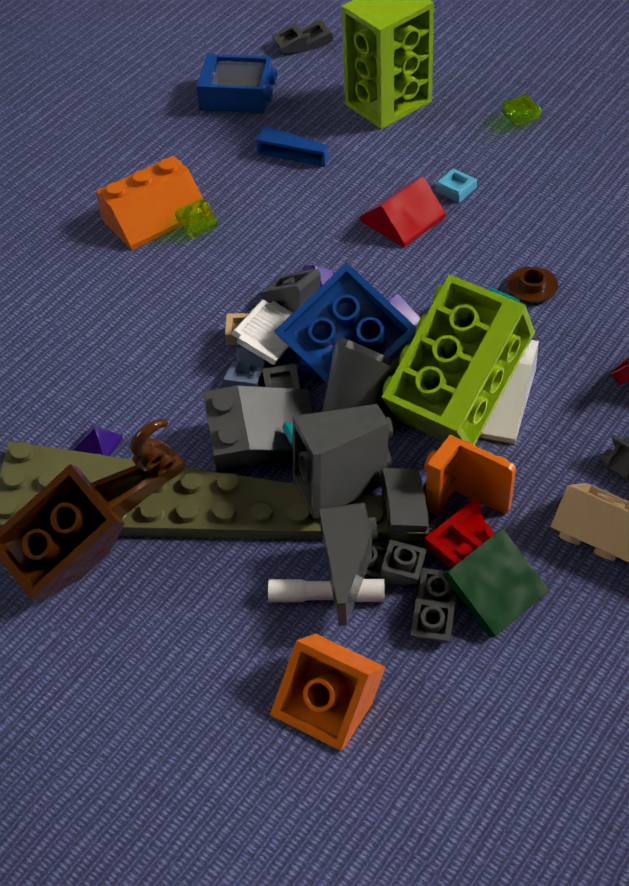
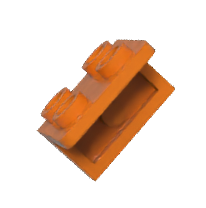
[423,434,516,516]

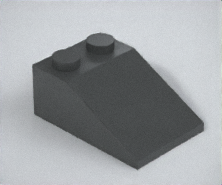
[203,385,313,472]

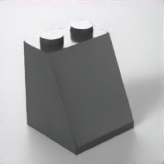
[293,404,393,518]

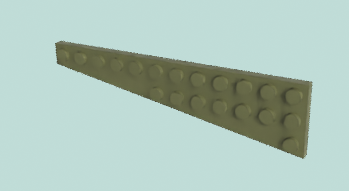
[0,441,429,542]

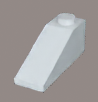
[480,340,539,444]

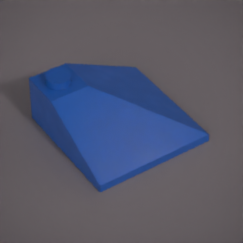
[274,262,416,383]

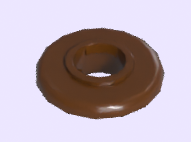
[507,267,558,303]

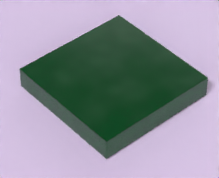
[443,528,550,638]

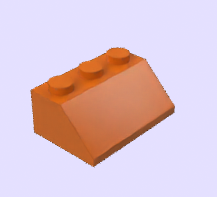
[96,155,209,251]

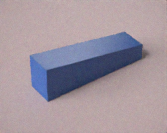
[256,126,329,167]

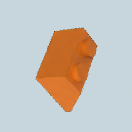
[270,633,386,751]

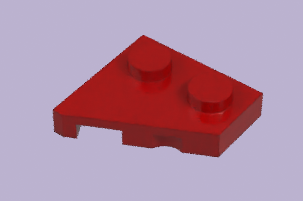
[424,498,494,568]

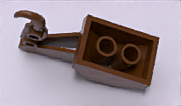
[0,419,186,601]

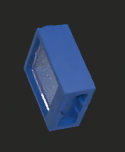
[196,54,277,113]

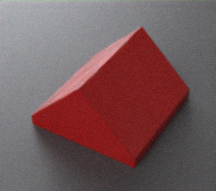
[359,176,446,248]

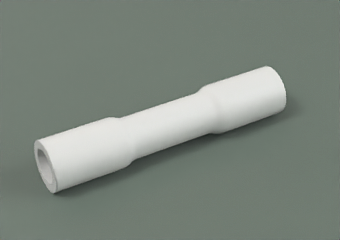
[268,579,385,602]

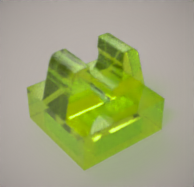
[175,198,218,240]

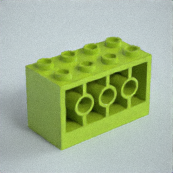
[341,0,434,129]
[381,274,535,445]

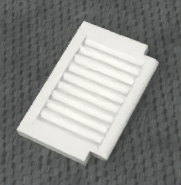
[232,300,293,365]

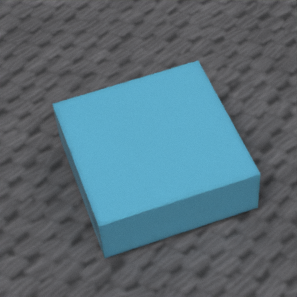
[435,168,477,203]

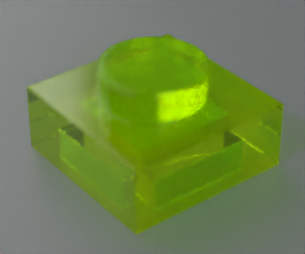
[501,94,542,127]

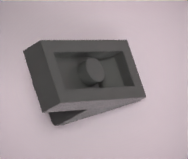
[260,268,321,312]

